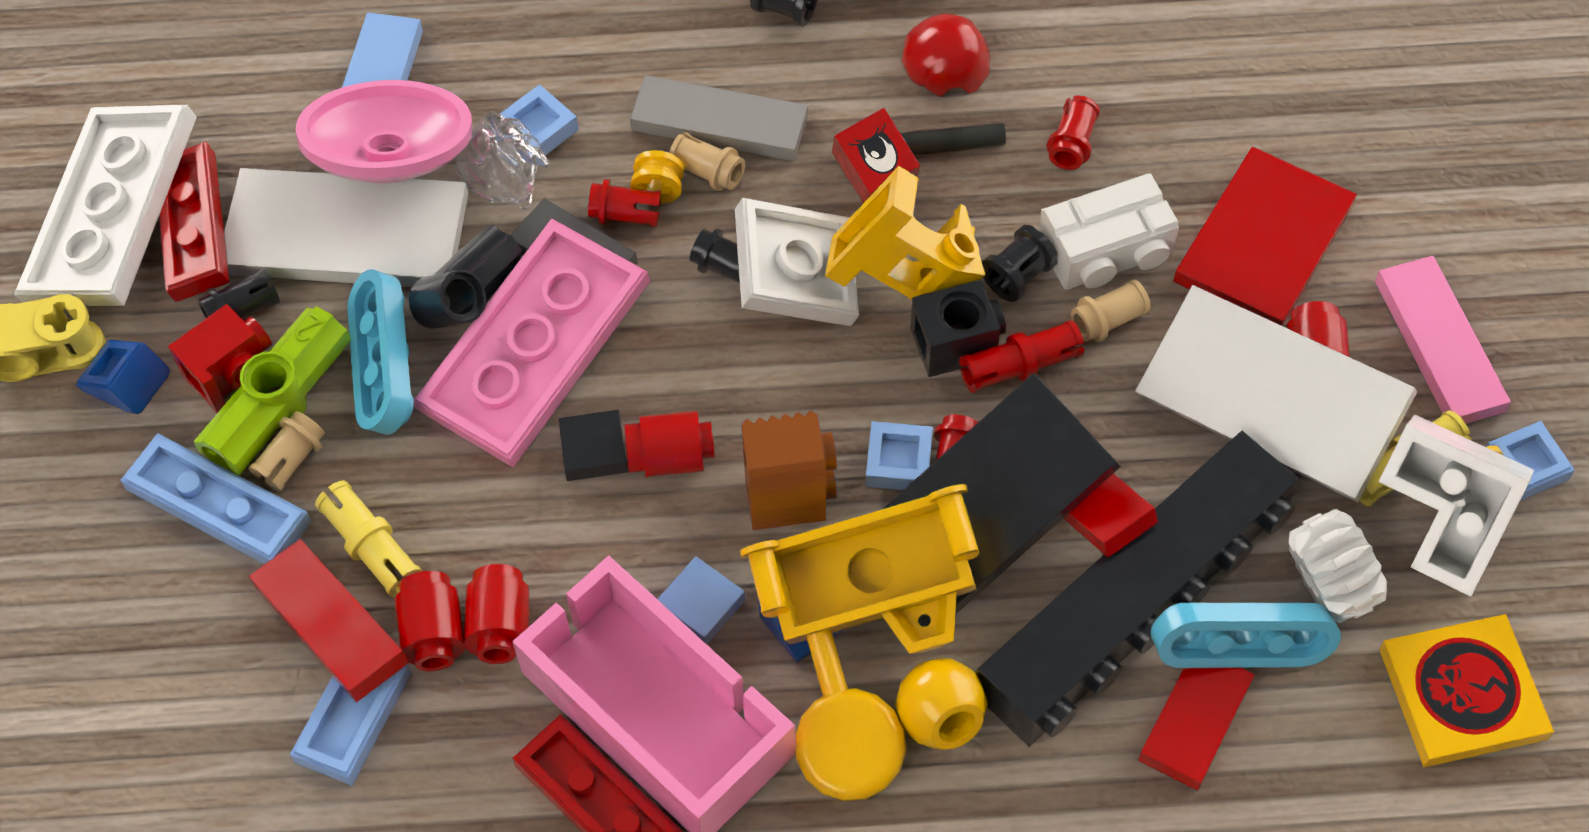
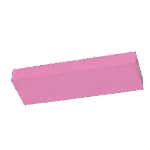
[1375,256,1511,424]

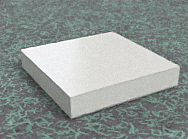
[735,198,859,326]

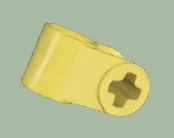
[0,294,106,382]

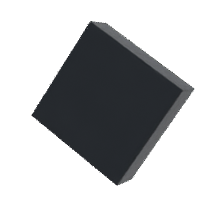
[558,410,628,481]

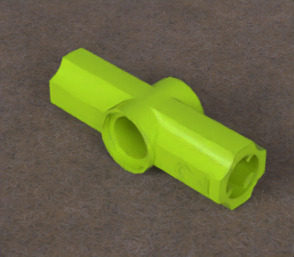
[194,306,351,475]

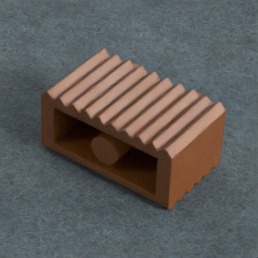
[741,410,837,530]

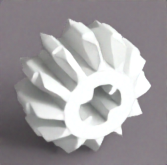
[1289,509,1387,623]

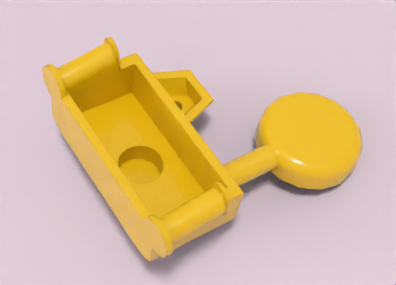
[740,484,979,801]

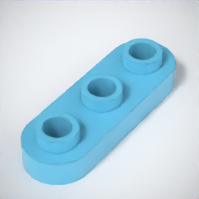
[347,269,414,435]
[1151,603,1341,668]

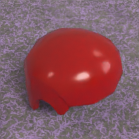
[901,14,991,97]

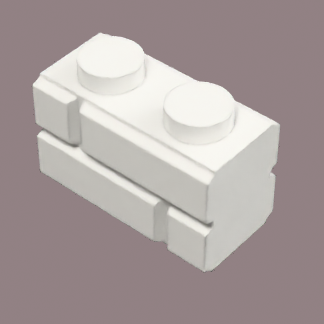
[1038,173,1179,290]

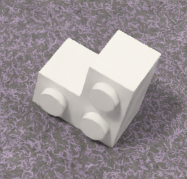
[1379,415,1534,596]

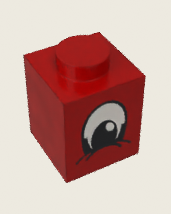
[832,108,920,203]

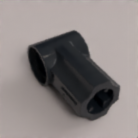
[409,225,522,329]

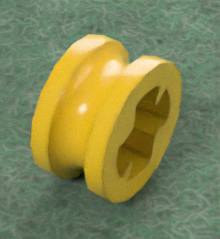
[630,150,685,204]

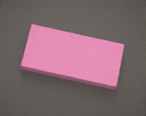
[414,218,650,468]

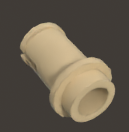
[669,132,745,191]
[1070,279,1151,342]
[248,411,325,492]

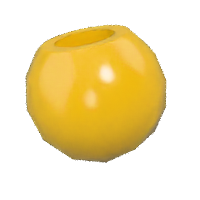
[895,657,988,750]

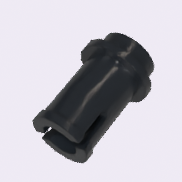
[689,228,740,283]
[198,269,280,319]

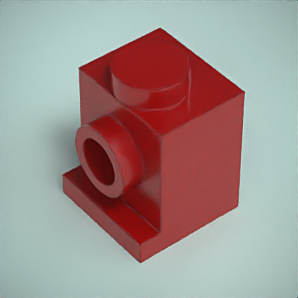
[168,304,272,413]

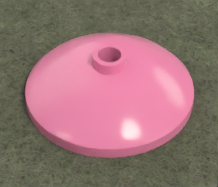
[296,80,472,184]

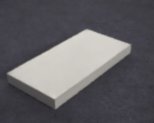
[14,105,197,306]
[224,168,469,287]
[1135,285,1417,503]

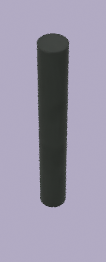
[836,122,1006,162]

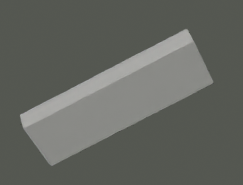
[630,75,808,161]

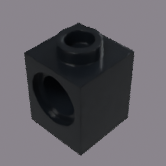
[910,280,1006,377]

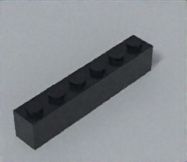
[976,430,1299,747]

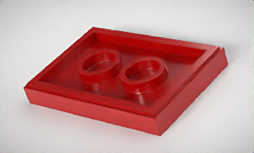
[1173,146,1357,326]

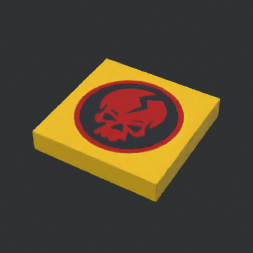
[1379,614,1554,768]

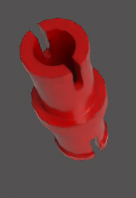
[959,320,1085,393]

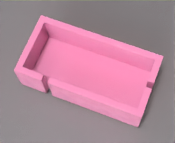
[513,556,796,832]

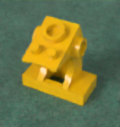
[825,166,985,301]

